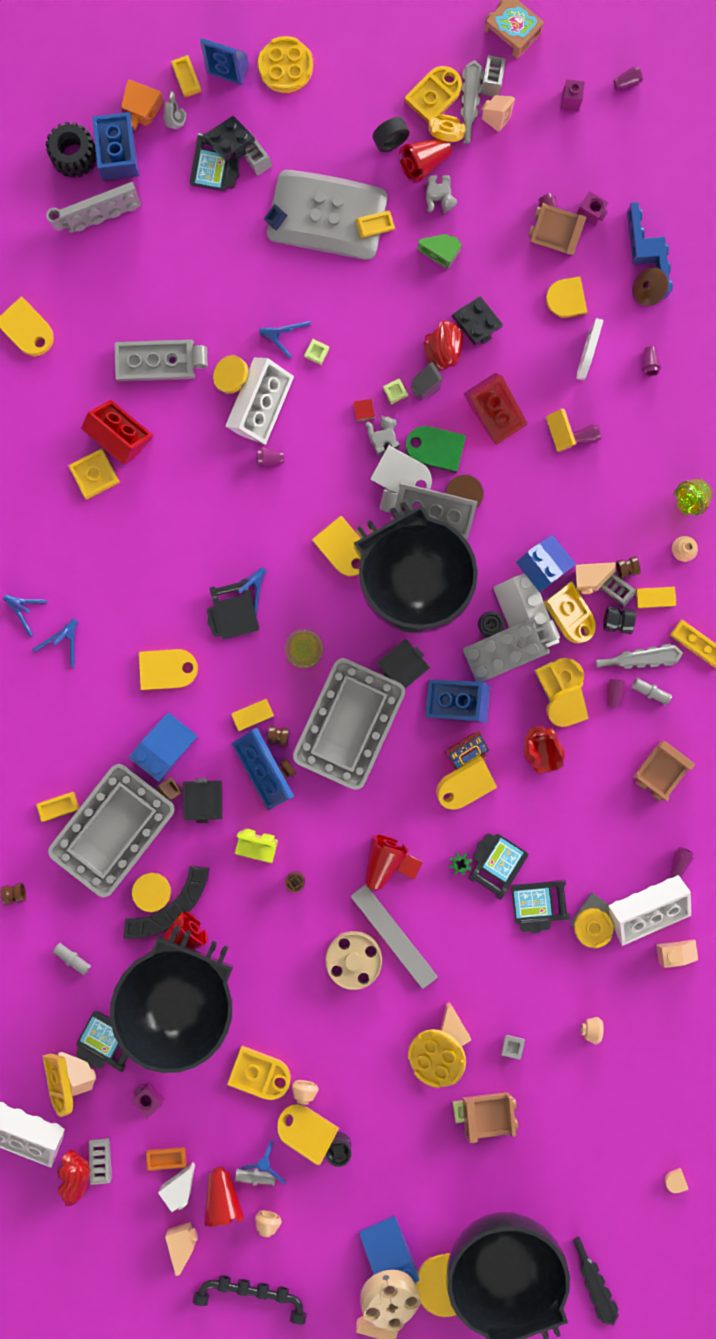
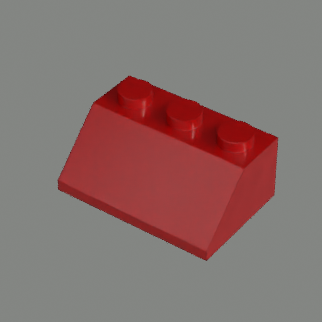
[81,400,154,465]

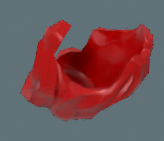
[423,320,464,372]
[524,726,565,774]
[57,1149,91,1207]

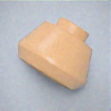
[672,536,698,562]
[581,1017,603,1045]
[292,1080,318,1104]
[255,1210,282,1237]

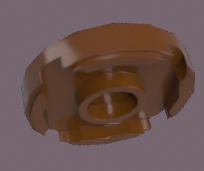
[446,475,484,508]

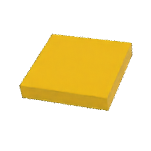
[68,449,120,500]

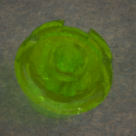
[673,478,713,516]
[285,630,323,668]

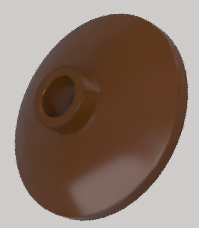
[632,267,668,306]

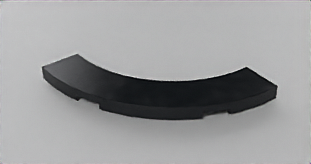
[123,866,210,939]

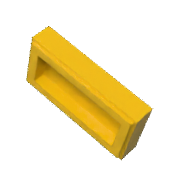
[171,55,202,98]
[355,210,395,239]
[546,409,576,452]
[636,587,676,608]
[534,662,566,702]
[231,699,274,731]
[36,792,79,822]

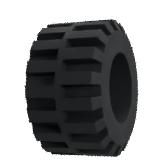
[45,122,97,178]

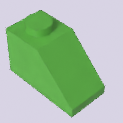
[417,234,462,270]

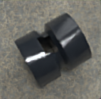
[603,606,636,635]
[326,1132,351,1167]

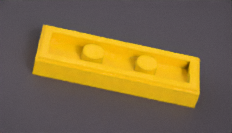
[669,620,716,669]

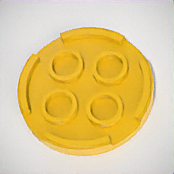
[258,36,313,93]
[408,1029,466,1088]
[416,1253,456,1317]

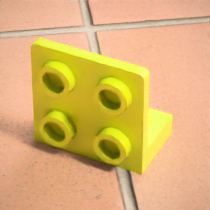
[235,828,278,863]

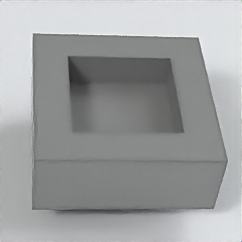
[501,1034,525,1060]

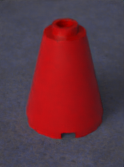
[399,139,452,183]
[365,834,409,891]
[163,912,208,950]
[204,1166,244,1227]

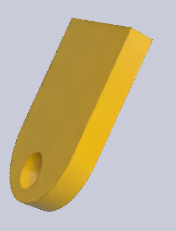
[404,66,462,124]
[0,296,54,356]
[312,516,361,576]
[543,582,596,643]
[139,649,198,690]
[436,756,497,810]
[227,1046,291,1100]
[43,1053,73,1117]
[278,1104,339,1165]

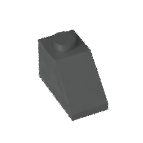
[410,362,443,401]

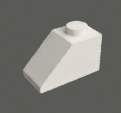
[158,1162,195,1212]

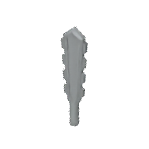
[461,60,484,144]
[595,644,683,669]

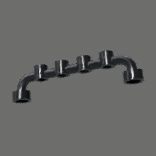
[192,1275,307,1325]

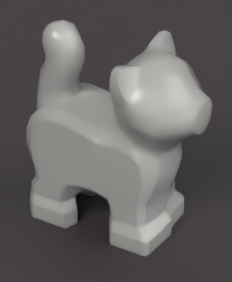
[426,175,457,214]
[365,416,400,456]

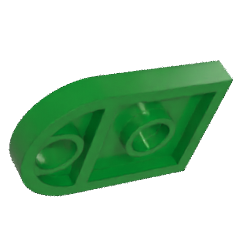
[406,426,466,473]

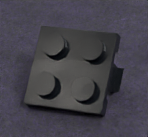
[203,116,255,161]
[451,296,503,345]
[377,639,430,689]
[183,778,223,823]

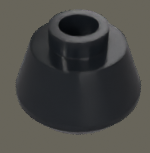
[478,611,504,637]

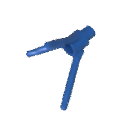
[259,321,311,358]
[237,567,267,616]
[3,594,47,637]
[32,619,78,668]
[241,1140,286,1184]

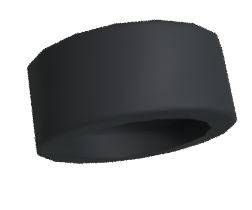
[372,117,410,152]

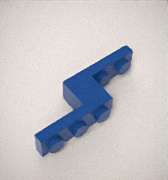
[627,202,673,299]

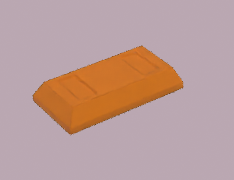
[146,1147,187,1171]

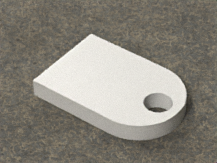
[576,318,604,381]
[371,445,432,492]

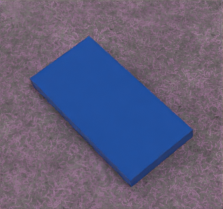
[231,728,294,811]

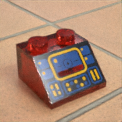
[443,731,489,770]

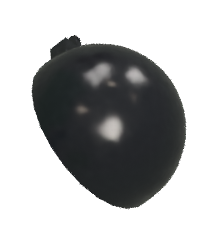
[354,501,478,634]
[110,926,233,1073]
[446,1212,570,1339]

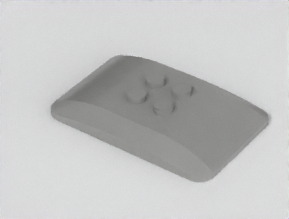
[267,170,387,260]
[293,658,405,790]
[48,764,175,897]

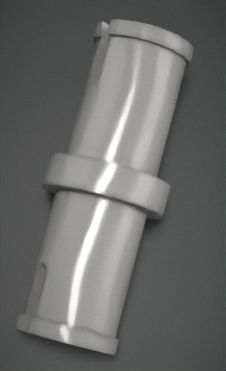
[631,678,672,706]
[53,942,91,976]
[235,1169,275,1186]

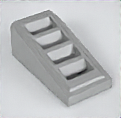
[481,55,506,97]
[244,132,272,175]
[600,574,636,608]
[89,1138,113,1185]

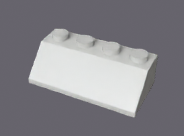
[225,357,294,445]
[493,573,559,648]
[609,876,691,946]
[0,1102,65,1168]

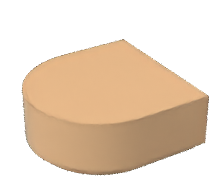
[664,1168,688,1193]

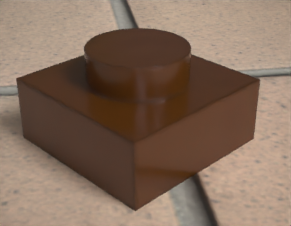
[156,777,183,801]

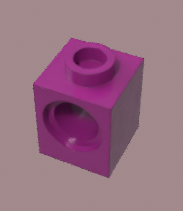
[560,79,585,111]
[577,191,609,226]
[131,1082,165,1119]

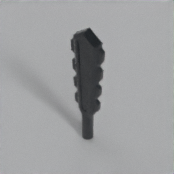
[573,1237,619,1326]

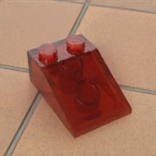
[463,373,528,445]

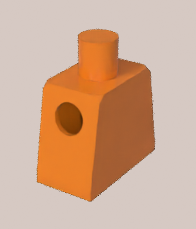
[121,79,164,131]

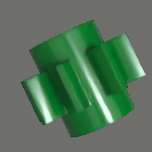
[448,851,472,876]

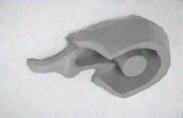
[163,91,187,130]

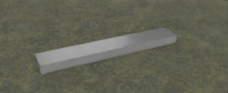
[351,884,438,989]

